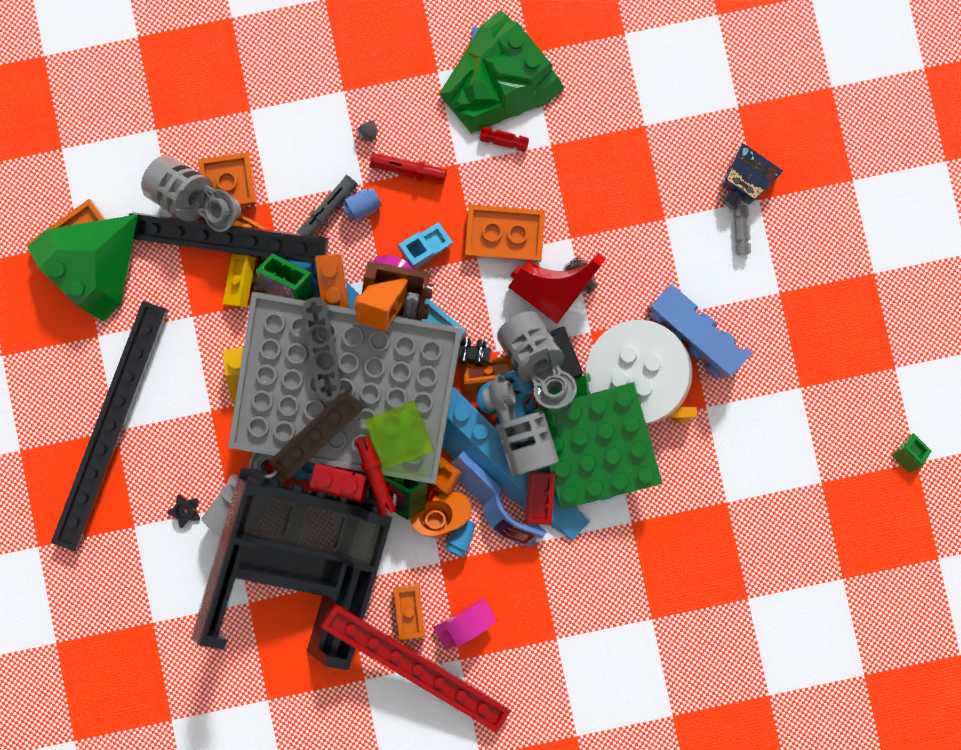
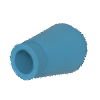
[445,520,476,558]

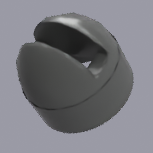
[356,120,378,141]

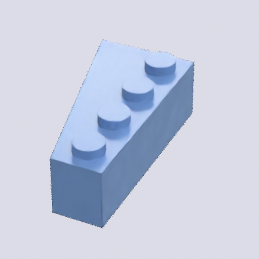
[647,284,753,379]

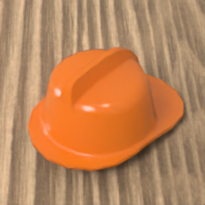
[410,491,472,538]

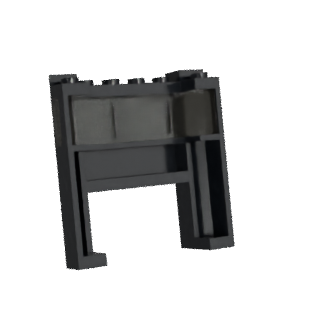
[191,467,393,670]

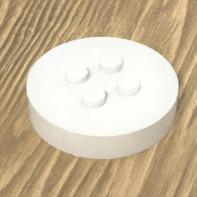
[586,320,692,424]

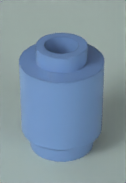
[343,187,382,222]

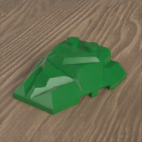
[439,10,564,134]

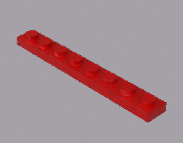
[320,603,511,733]

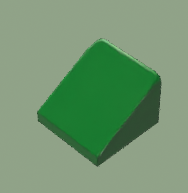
[892,433,932,472]

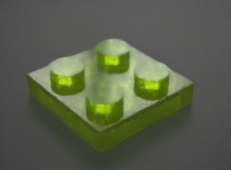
[365,400,434,469]

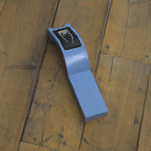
[451,451,547,548]

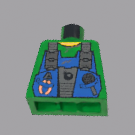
[256,253,313,301]

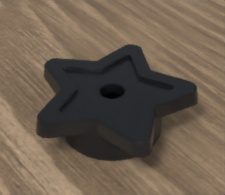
[167,495,200,528]

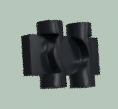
[457,338,491,367]

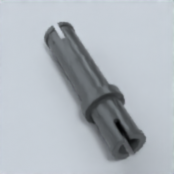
[296,174,358,236]

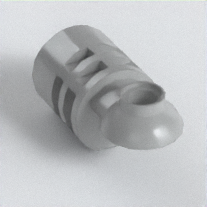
[141,155,241,232]
[497,311,577,409]
[483,374,559,476]
[201,452,285,537]

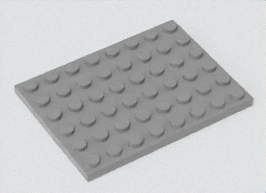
[228,292,463,484]

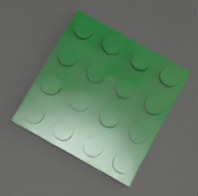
[533,381,663,510]

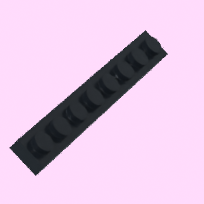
[129,212,329,264]

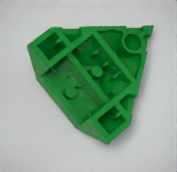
[27,214,139,321]

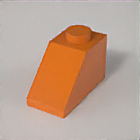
[354,279,408,332]

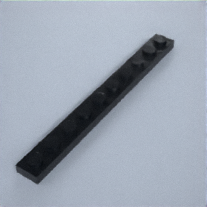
[51,300,169,552]

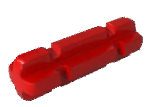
[480,127,529,152]

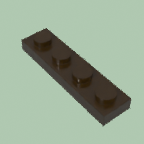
[268,389,364,481]

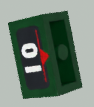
[369,475,428,520]

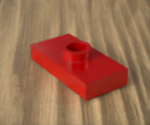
[525,471,555,525]

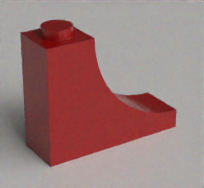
[508,252,607,324]

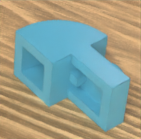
[398,222,453,269]

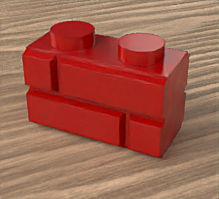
[309,463,370,502]

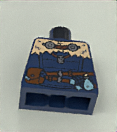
[721,143,783,210]

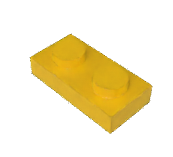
[222,254,256,308]

